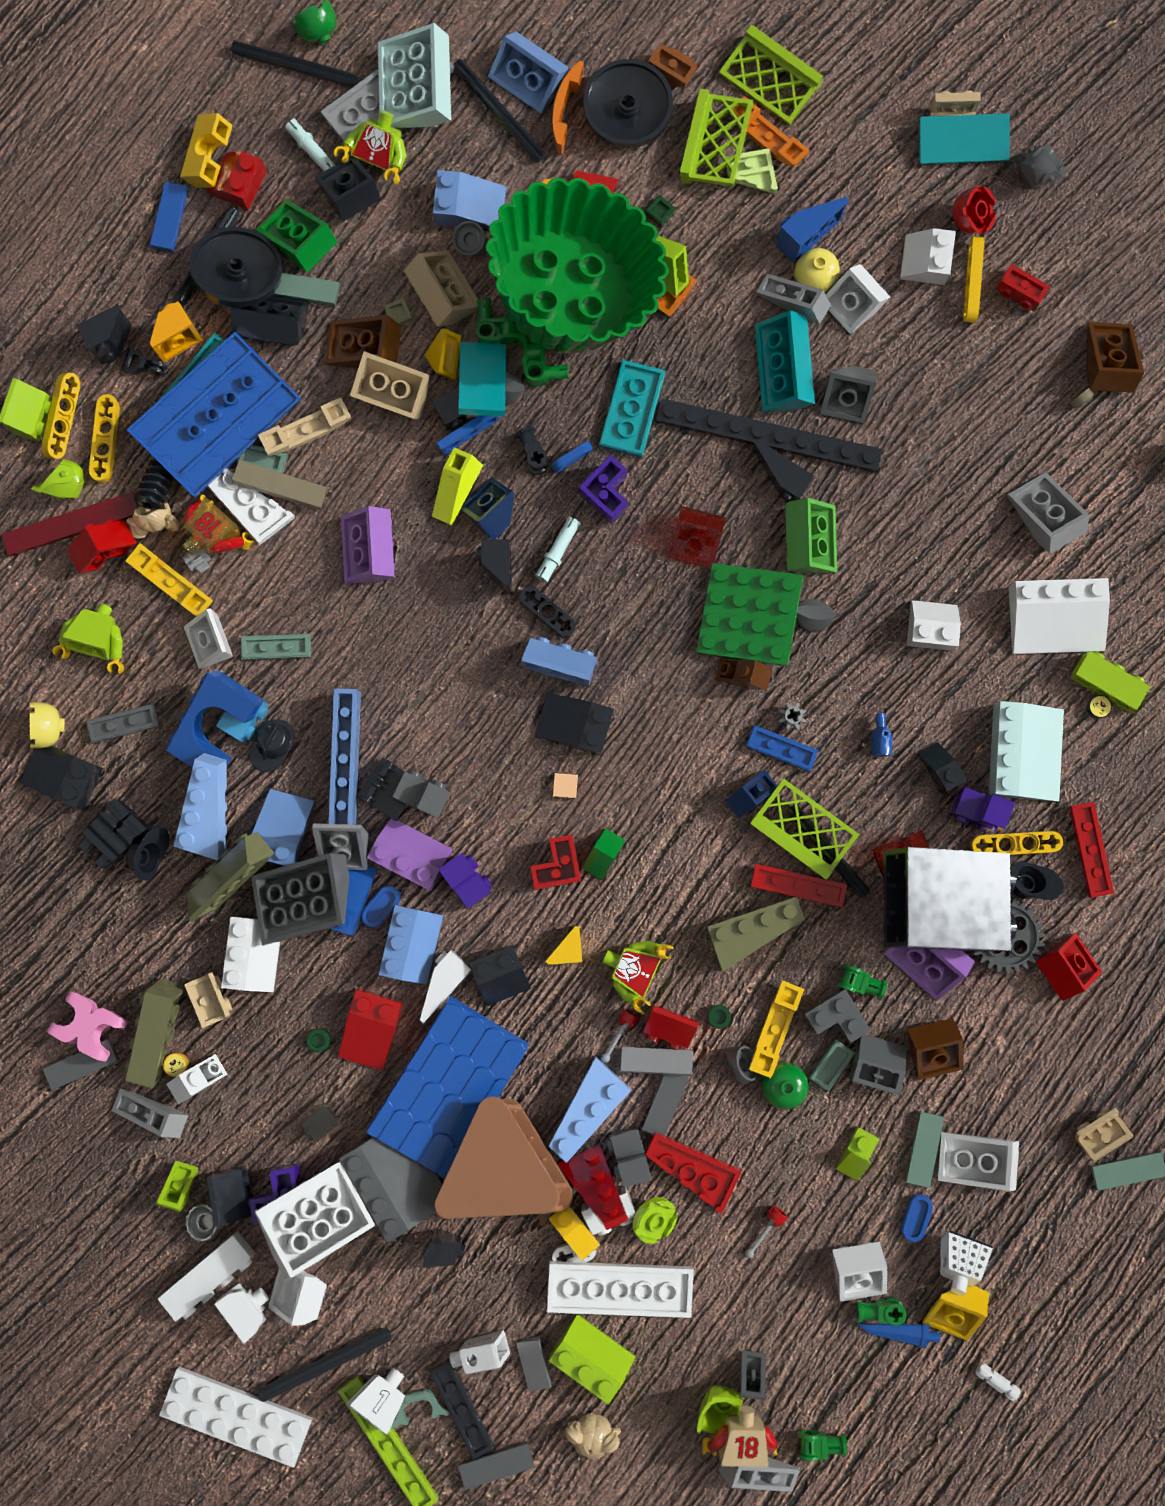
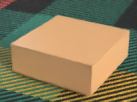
[553,773,578,799]

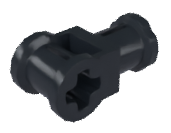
[516,426,547,475]

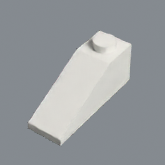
[420,950,472,1023]

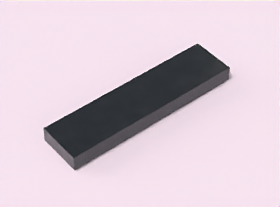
[429,1358,495,1460]

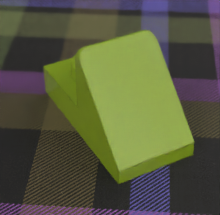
[835,1126,879,1180]
[157,1161,198,1212]

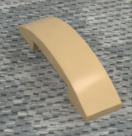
[258,397,351,456]

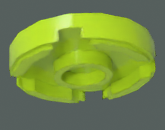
[633,1197,677,1244]

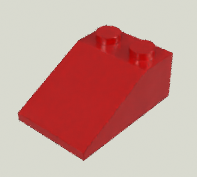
[338,989,404,1070]

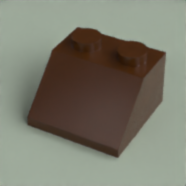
[908,1018,964,1080]

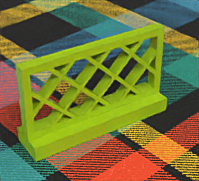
[719,24,823,125]
[680,88,753,187]
[750,779,860,880]

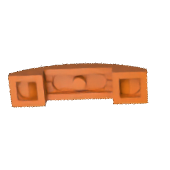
[553,61,584,155]
[729,96,810,168]

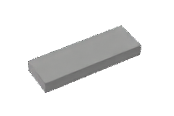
[621,1047,693,1076]

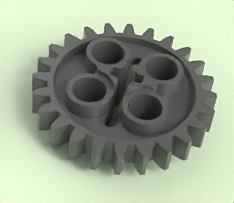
[972,898,1046,974]

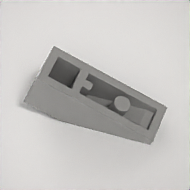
[756,274,831,324]
[112,1088,188,1138]
[718,1457,800,1492]

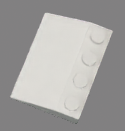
[1008,578,1110,654]
[255,1161,375,1279]

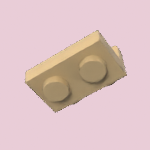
[930,90,981,116]
[184,972,232,1028]
[1075,1108,1133,1163]

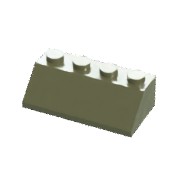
[187,832,275,922]

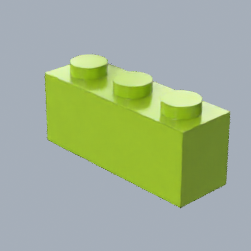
[1069,651,1150,713]

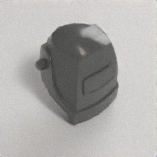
[1019,144,1068,188]

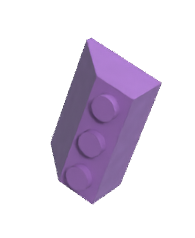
[341,506,395,584]
[367,818,453,891]
[884,948,975,1001]

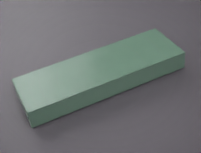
[272,273,340,306]
[241,634,311,660]
[905,1111,944,1188]
[1090,1151,1165,1191]

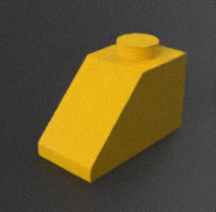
[549,1206,600,1261]

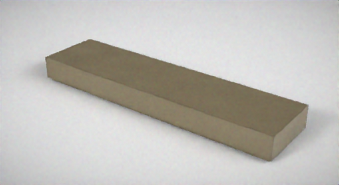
[232,460,328,511]

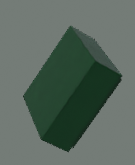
[645,194,677,228]

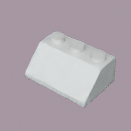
[221,917,280,992]

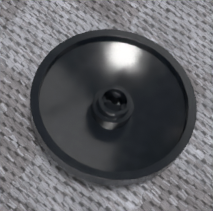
[584,59,673,148]
[190,227,282,308]

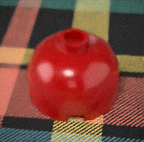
[952,187,996,234]

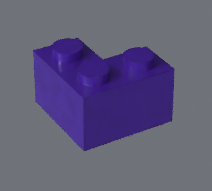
[579,455,628,525]
[950,787,1015,834]
[439,853,492,909]
[249,1163,302,1224]

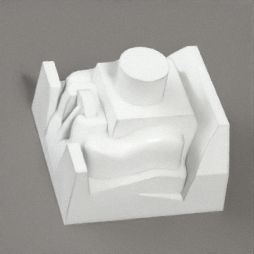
[268,1269,326,1325]
[215,1283,269,1344]

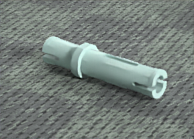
[285,119,335,172]
[535,517,581,583]

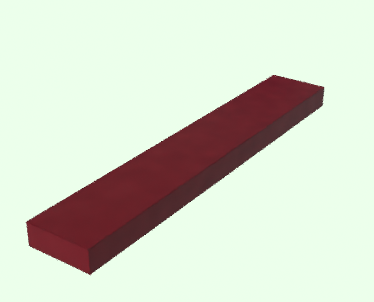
[2,492,139,557]

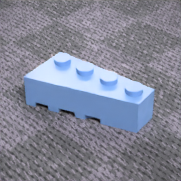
[174,753,227,860]
[549,1056,631,1163]

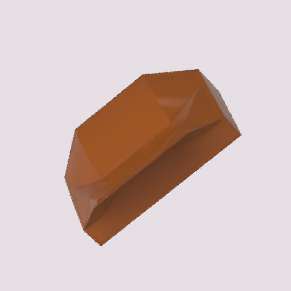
[648,43,698,88]

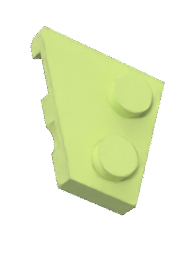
[725,149,778,194]

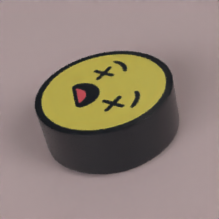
[1087,695,1112,719]

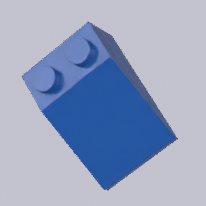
[776,197,849,264]
[330,866,378,935]

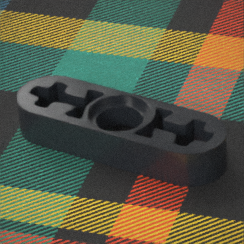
[520,586,576,638]

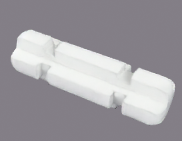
[975,1363,1021,1401]

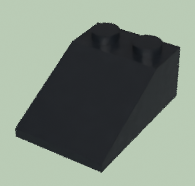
[535,693,614,756]
[20,746,103,810]

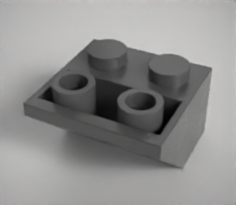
[848,1034,907,1095]

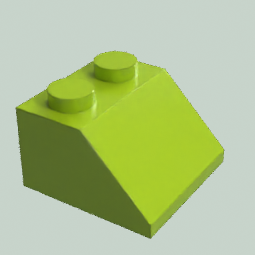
[0,378,52,442]

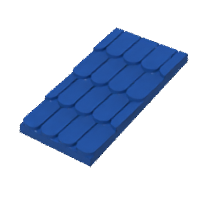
[127,332,302,497]
[366,996,529,1179]

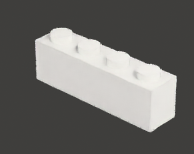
[158,1231,255,1322]

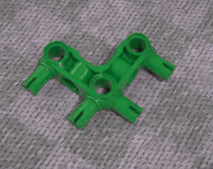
[476,298,569,388]

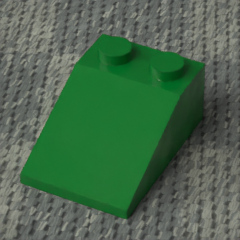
[255,199,338,273]

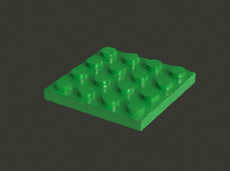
[696,563,804,667]

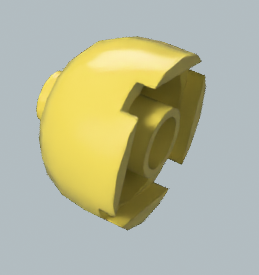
[794,248,840,293]
[30,702,65,749]

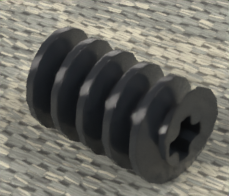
[134,459,175,511]

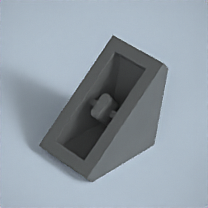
[737,1350,766,1401]

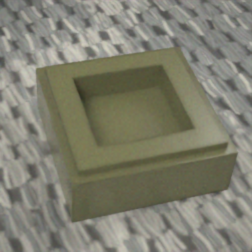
[383,298,413,325]

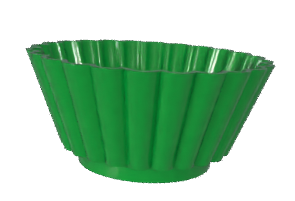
[486,178,669,353]

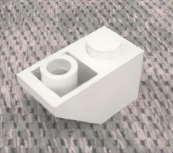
[167,1054,227,1105]

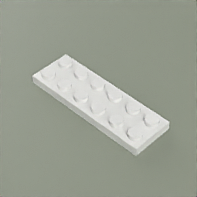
[547,1261,694,1318]
[159,1366,313,1468]

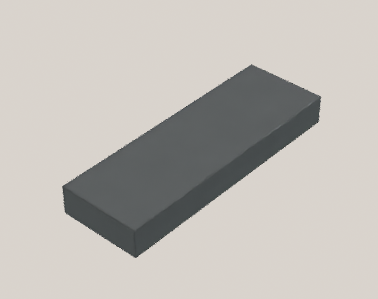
[86,704,160,744]
[43,1039,119,1091]
[642,1074,689,1135]
[458,1441,535,1490]

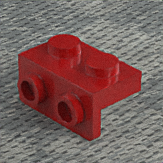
[995,264,1050,312]

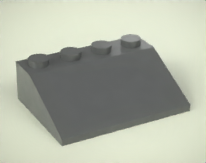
[251,853,349,946]
[339,1137,443,1243]

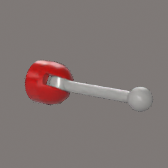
[601,1008,639,1063]
[745,1205,788,1258]

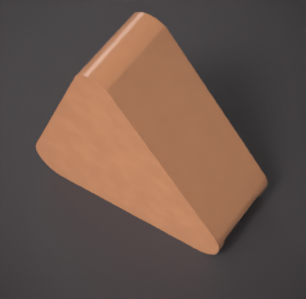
[435,1097,573,1219]

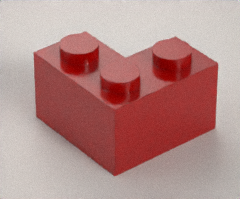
[67,520,137,574]
[530,835,581,890]

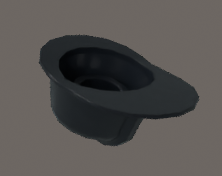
[249,719,295,772]
[126,827,170,881]
[1012,861,1064,900]

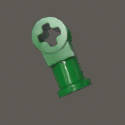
[837,964,888,1001]
[856,1297,907,1326]
[798,1429,847,1461]

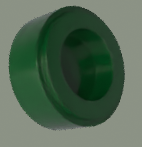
[707,1004,731,1029]
[306,1028,331,1053]

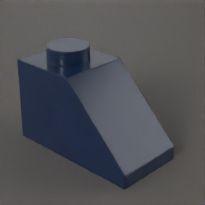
[725,769,778,818]

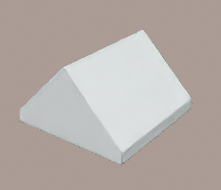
[184,609,233,669]

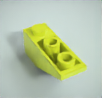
[432,448,483,526]

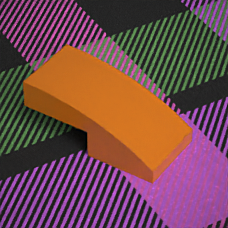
[657,274,697,317]

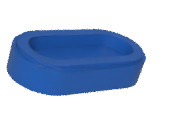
[550,441,593,473]
[361,886,401,927]
[900,1193,933,1242]

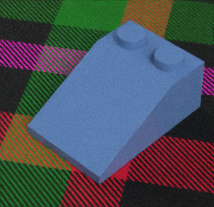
[433,170,506,229]
[252,789,315,866]

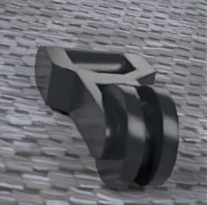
[121,348,167,377]

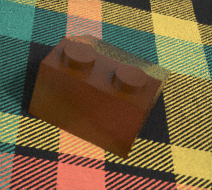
[325,315,402,368]
[1086,322,1144,393]

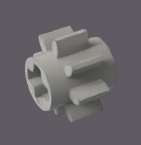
[183,543,212,573]
[778,703,806,731]

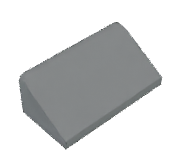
[516,1336,552,1391]

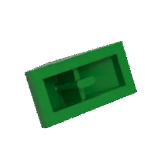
[582,828,625,880]

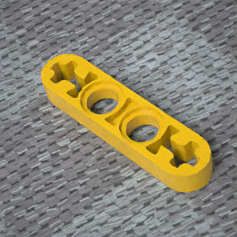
[963,236,984,323]
[41,373,80,459]
[89,394,120,483]
[970,831,1063,855]

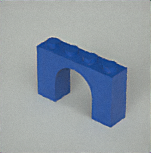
[166,670,264,768]

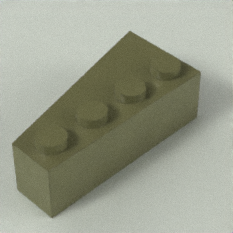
[705,897,805,972]
[125,979,186,1088]

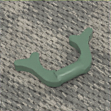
[391,1389,449,1429]

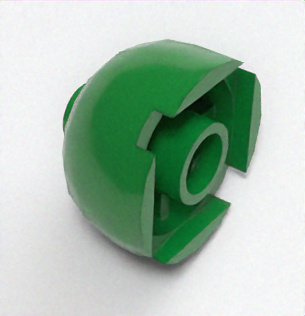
[291,0,337,45]
[761,1061,809,1110]

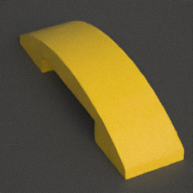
[125,543,213,617]
[749,980,804,1078]

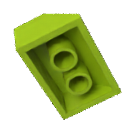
[549,1314,636,1405]

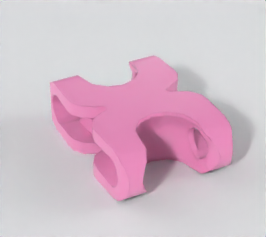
[47,991,128,1062]

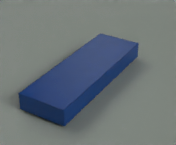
[150,182,189,252]
[437,415,499,456]
[745,725,819,772]

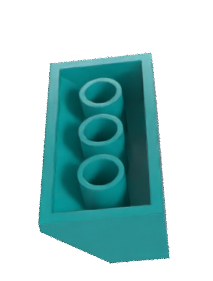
[755,310,815,412]

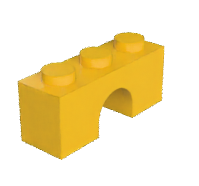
[180,113,232,188]

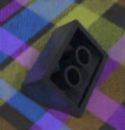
[230,296,309,346]

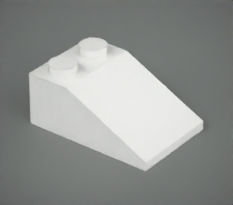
[938,1132,1019,1191]

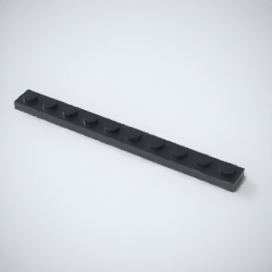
[656,398,883,473]

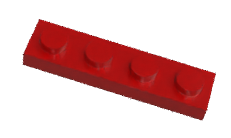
[1069,802,1114,898]
[750,864,847,908]

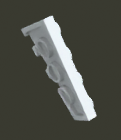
[208,469,295,546]

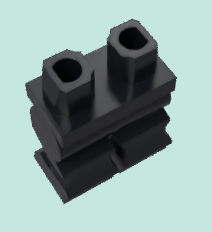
[78,798,152,869]

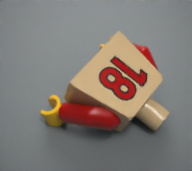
[703,1406,777,1467]

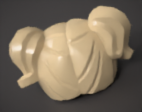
[127,503,180,539]
[565,1413,621,1459]

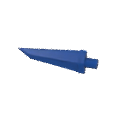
[856,1323,940,1348]

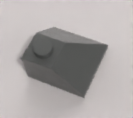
[820,366,877,423]

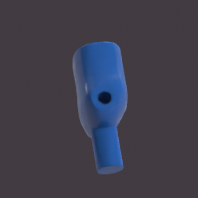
[871,713,892,757]

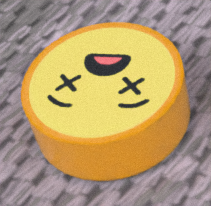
[163,1053,189,1077]

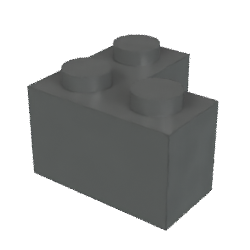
[390,769,450,818]
[801,988,871,1043]
[607,1126,652,1188]

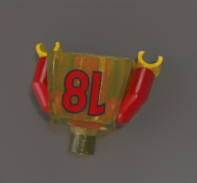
[182,495,254,556]

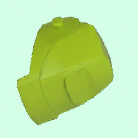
[31,459,84,499]
[697,1385,743,1434]

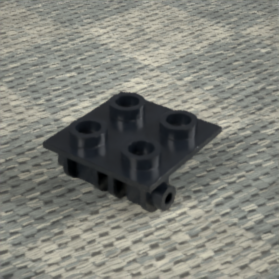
[357,757,407,821]

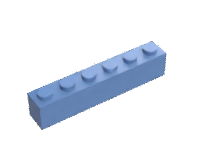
[329,689,361,825]

